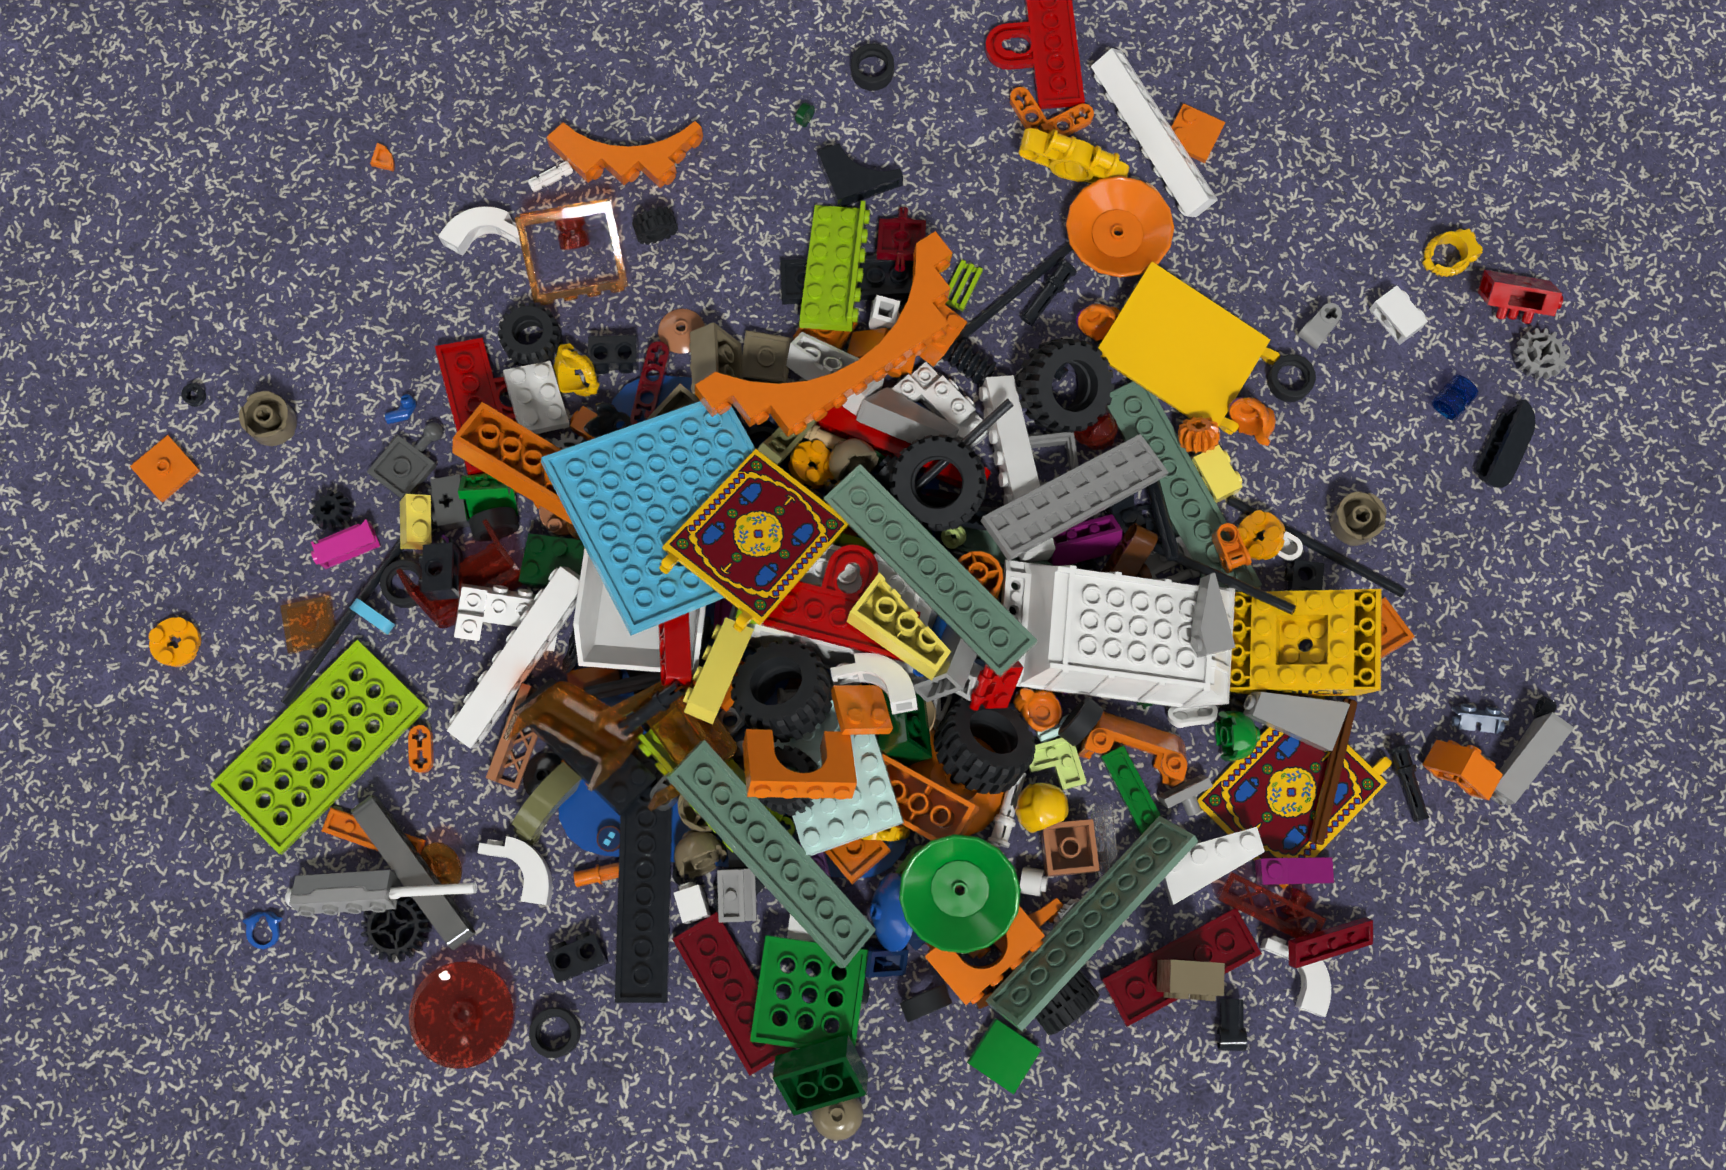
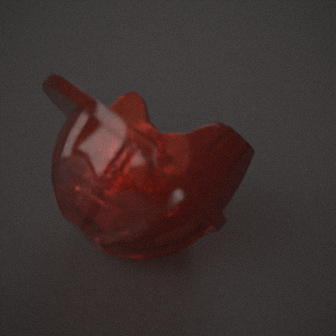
[1074,413,1118,451]

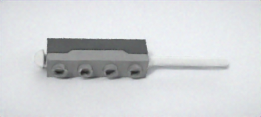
[285,870,477,917]

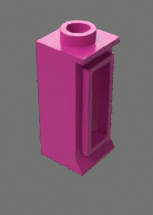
[311,519,381,569]

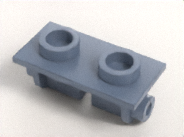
[1451,704,1509,734]

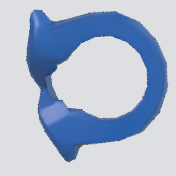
[242,911,283,949]

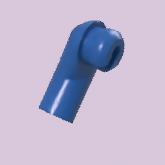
[385,394,416,424]

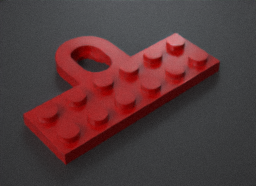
[985,0,1085,109]
[435,338,517,475]
[758,545,921,662]

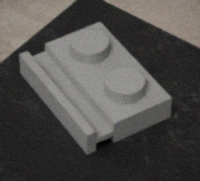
[717,868,757,923]

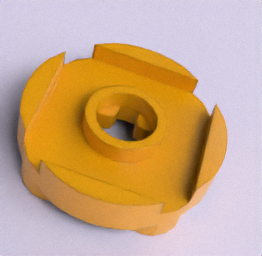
[788,440,834,489]
[1238,510,1285,560]
[148,617,201,667]

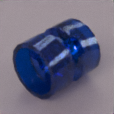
[1432,375,1479,421]

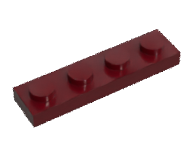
[1288,917,1373,968]

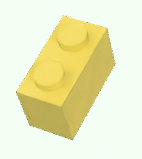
[1192,445,1243,503]
[400,494,432,550]

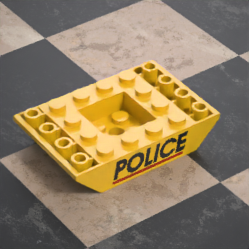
[1230,589,1382,696]

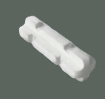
[528,161,573,192]

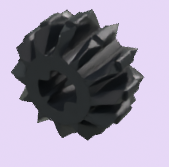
[309,490,353,532]

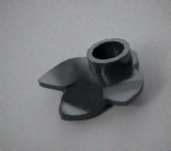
[583,402,632,438]

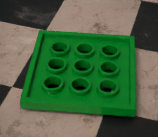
[750,935,869,1048]

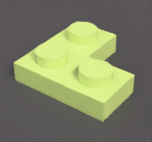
[1029,738,1087,791]

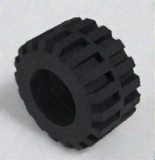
[498,302,563,366]
[758,745,818,816]
[1035,970,1100,1035]

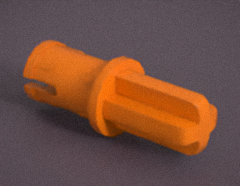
[573,862,619,888]

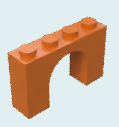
[743,729,857,800]
[924,906,1045,1005]

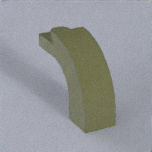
[757,420,817,466]
[512,762,582,846]

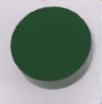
[795,102,815,127]

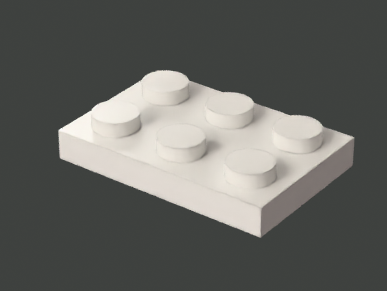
[503,361,569,434]

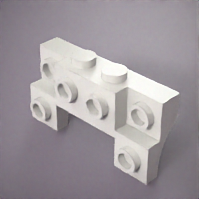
[892,362,990,448]
[454,583,557,652]

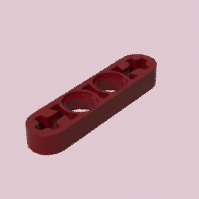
[630,341,670,425]

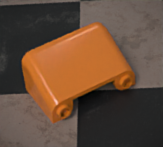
[1078,711,1187,787]

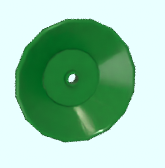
[899,834,1021,953]

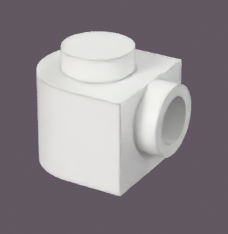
[1277,531,1303,561]
[1020,867,1048,896]

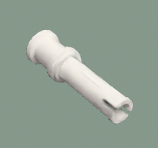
[987,773,1027,848]

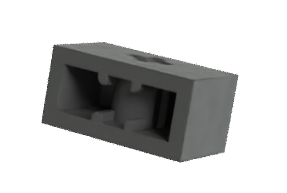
[428,474,470,532]

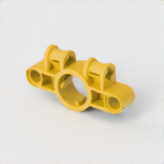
[1018,128,1129,184]

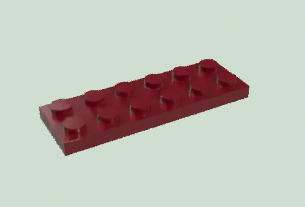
[1101,908,1262,1027]
[672,912,794,1076]

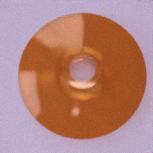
[420,842,462,884]

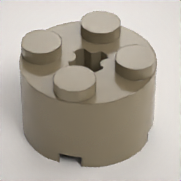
[239,391,297,446]
[1330,491,1387,546]

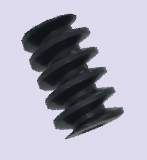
[942,339,997,387]

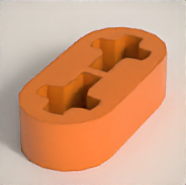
[408,725,434,773]

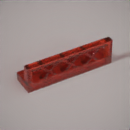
[1216,871,1326,938]

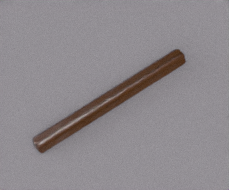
[1309,698,1357,845]

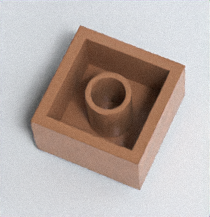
[1040,819,1100,877]

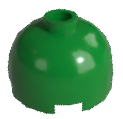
[1214,711,1260,761]

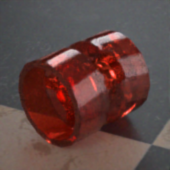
[553,209,590,250]

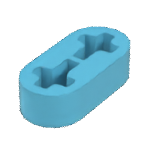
[349,598,395,635]

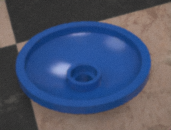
[870,873,913,952]

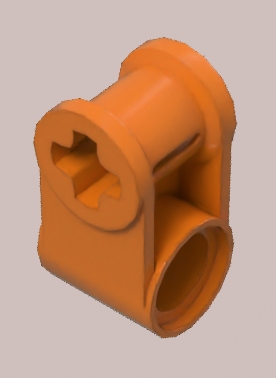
[1212,523,1252,573]

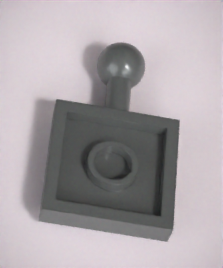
[367,422,443,499]

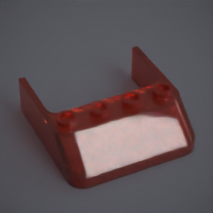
[396,519,522,629]

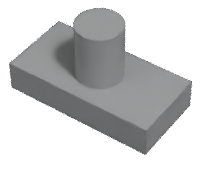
[1157,774,1213,816]

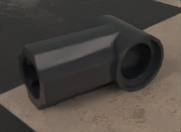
[1217,999,1247,1052]

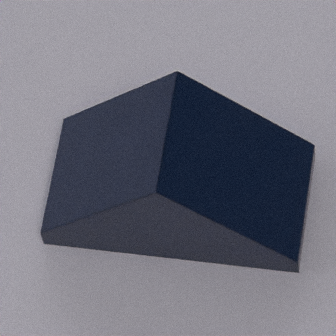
[865,943,909,978]

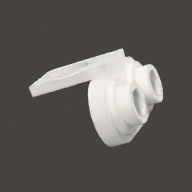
[1168,705,1218,728]

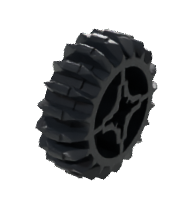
[360,897,431,962]

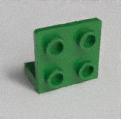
[458,474,518,518]

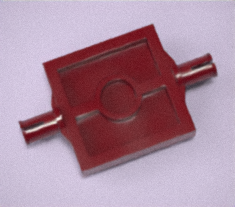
[877,207,926,272]

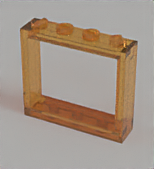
[515,198,629,305]

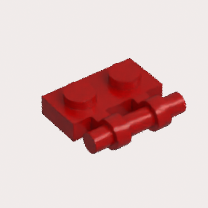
[969,661,1024,710]

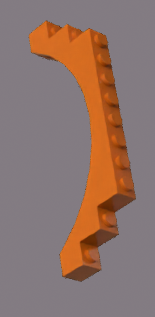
[695,231,953,437]

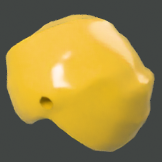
[1014,783,1069,833]

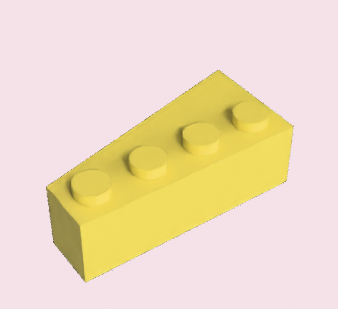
[847,572,951,681]
[683,617,754,725]

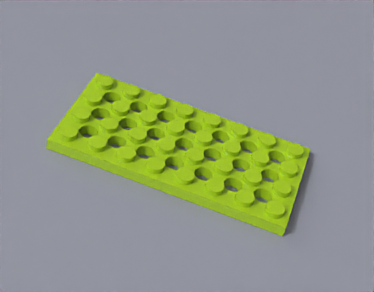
[210,640,428,855]

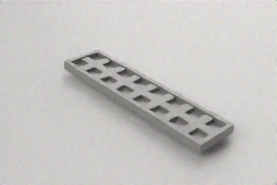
[981,434,1168,561]

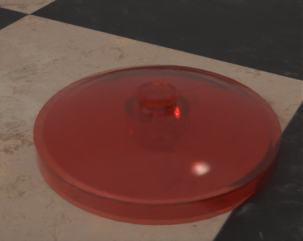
[409,961,515,1069]

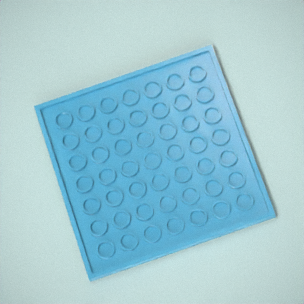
[541,401,755,636]

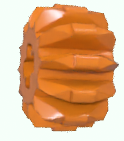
[1178,416,1220,454]

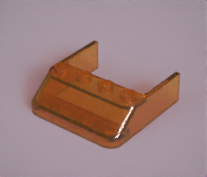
[503,681,644,792]
[592,681,737,811]

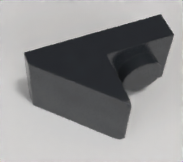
[1105,495,1146,536]

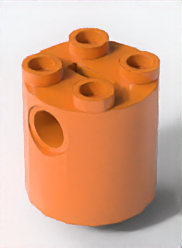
[957,551,1003,600]

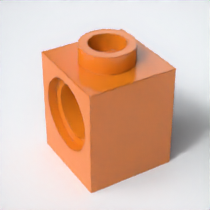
[570,406,598,441]

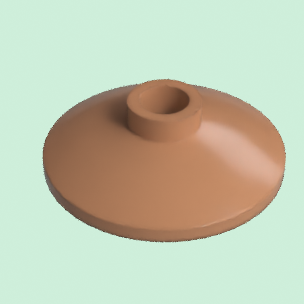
[658,309,705,354]

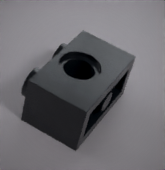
[418,542,460,601]

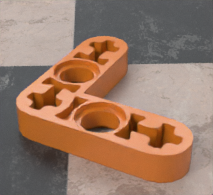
[1010,87,1094,136]

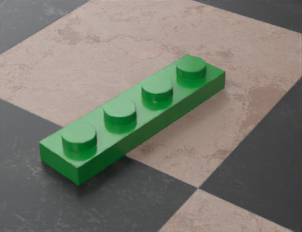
[1100,745,1161,835]

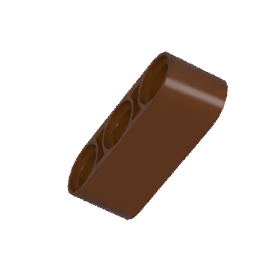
[1101,523,1158,577]

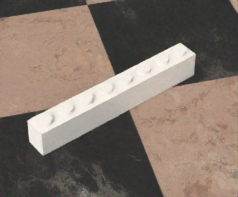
[1091,48,1218,217]
[979,375,1055,562]
[447,566,580,749]

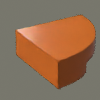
[370,143,395,171]

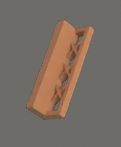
[486,683,538,790]

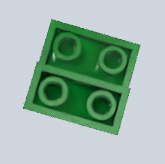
[967,1018,1041,1095]

